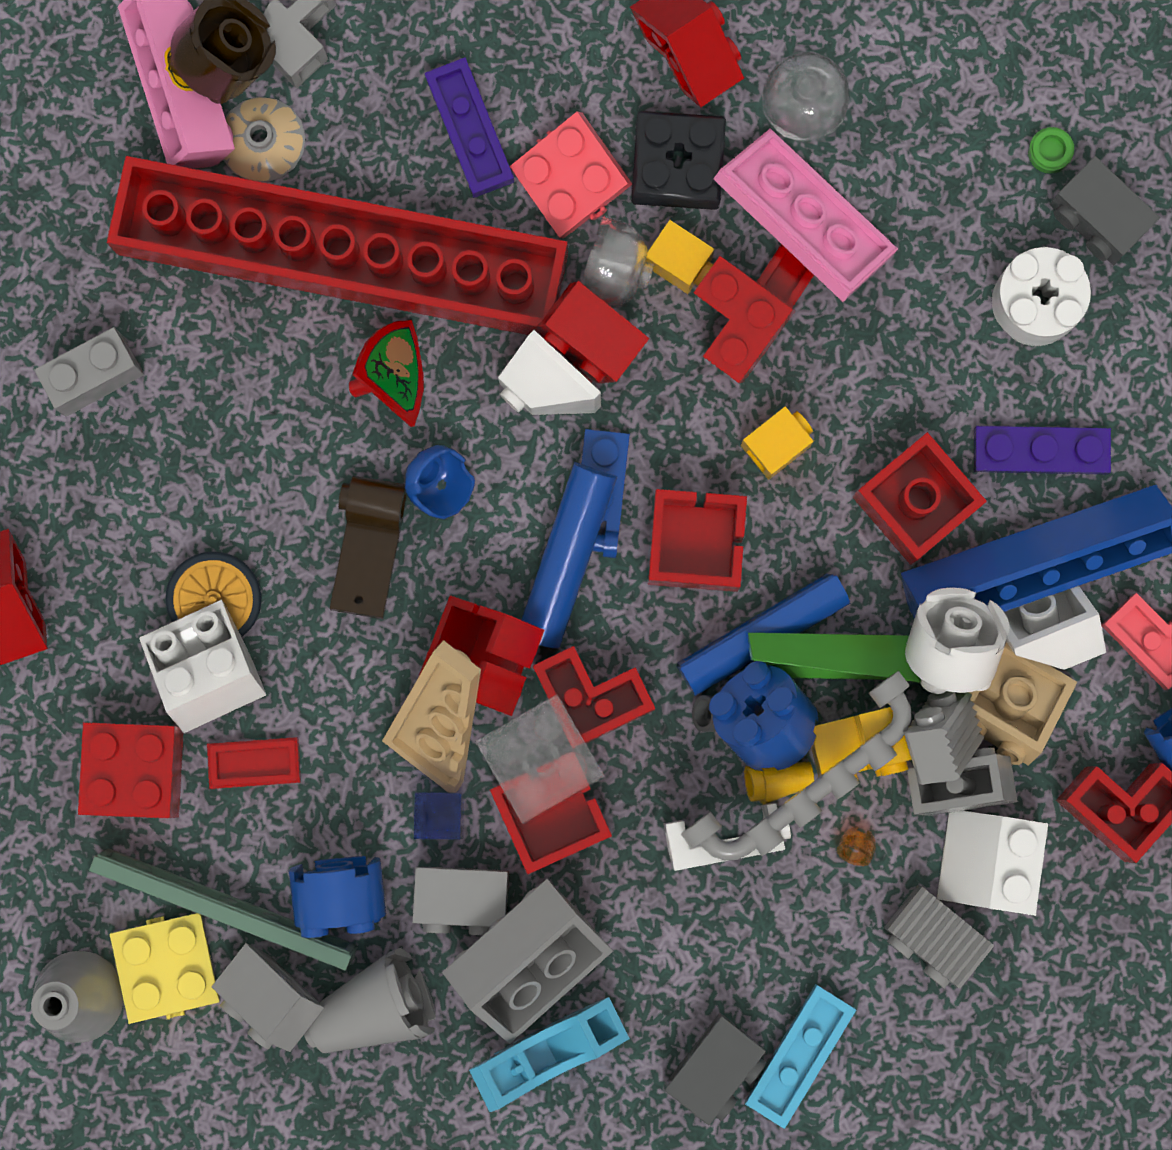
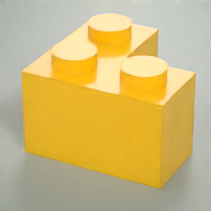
[811,707,912,781]

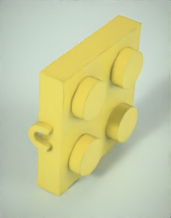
[110,913,220,1024]

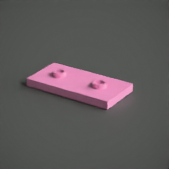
[714,129,898,302]

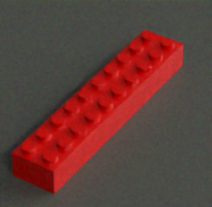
[106,156,568,338]

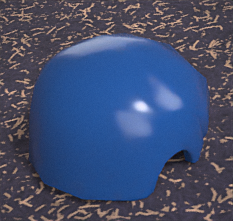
[405,445,475,519]

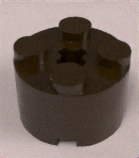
[168,0,276,104]

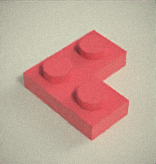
[1101,593,1172,690]

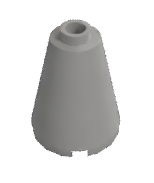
[304,948,436,1053]
[31,951,123,1043]

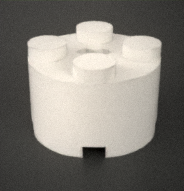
[992,247,1091,346]
[905,588,1010,694]

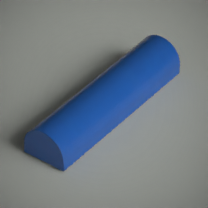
[522,462,618,648]
[676,574,850,696]

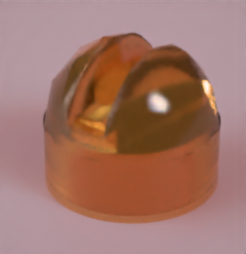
[837,826,876,866]

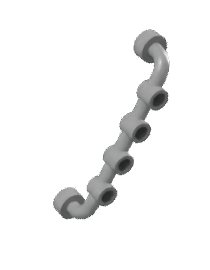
[681,671,912,861]

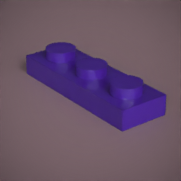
[424,57,514,198]
[974,426,1111,475]

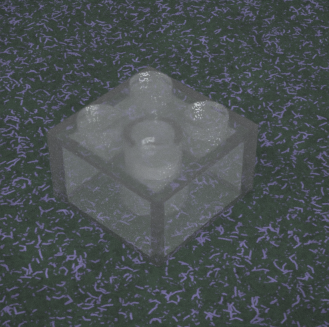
[475,694,605,824]

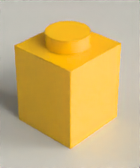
[644,220,714,294]
[741,406,814,480]

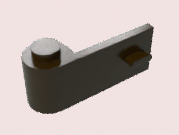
[329,475,407,619]

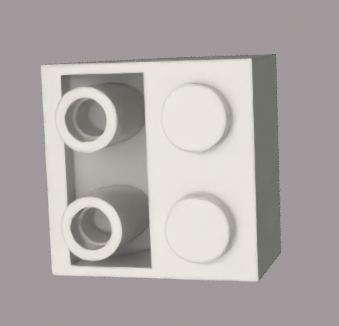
[139,600,266,733]

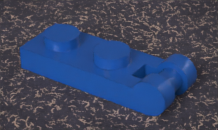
[581,429,630,558]

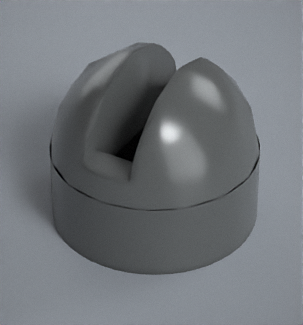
[692,695,716,732]

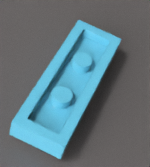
[744,984,856,1129]

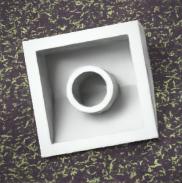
[937,811,1048,916]

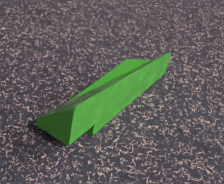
[747,633,921,683]

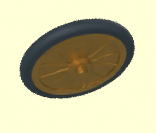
[165,551,262,637]

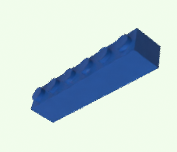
[901,485,1172,619]

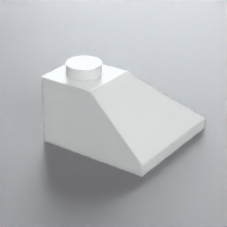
[498,330,601,415]
[1004,586,1106,670]

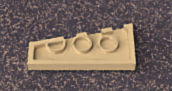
[382,640,481,796]

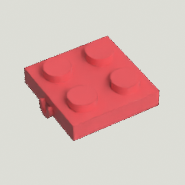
[509,111,633,238]

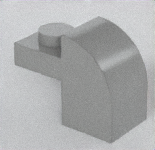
[263,0,336,89]

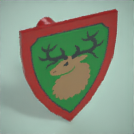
[349,320,424,427]

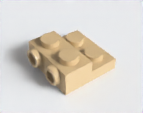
[969,642,1077,766]

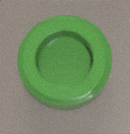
[1028,127,1074,173]

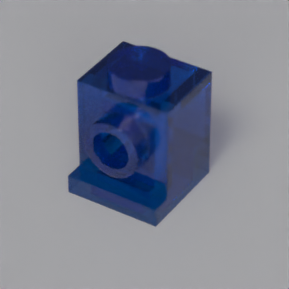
[414,792,464,840]

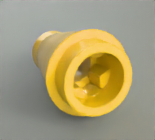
[744,761,814,805]

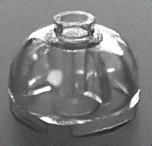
[761,51,850,143]
[581,215,655,308]

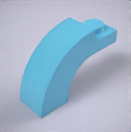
[469,997,630,1112]

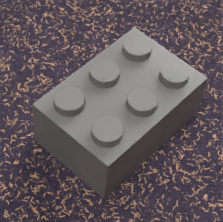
[442,879,613,1044]

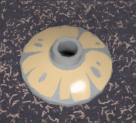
[223,97,306,183]

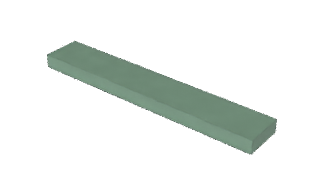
[89,848,358,971]

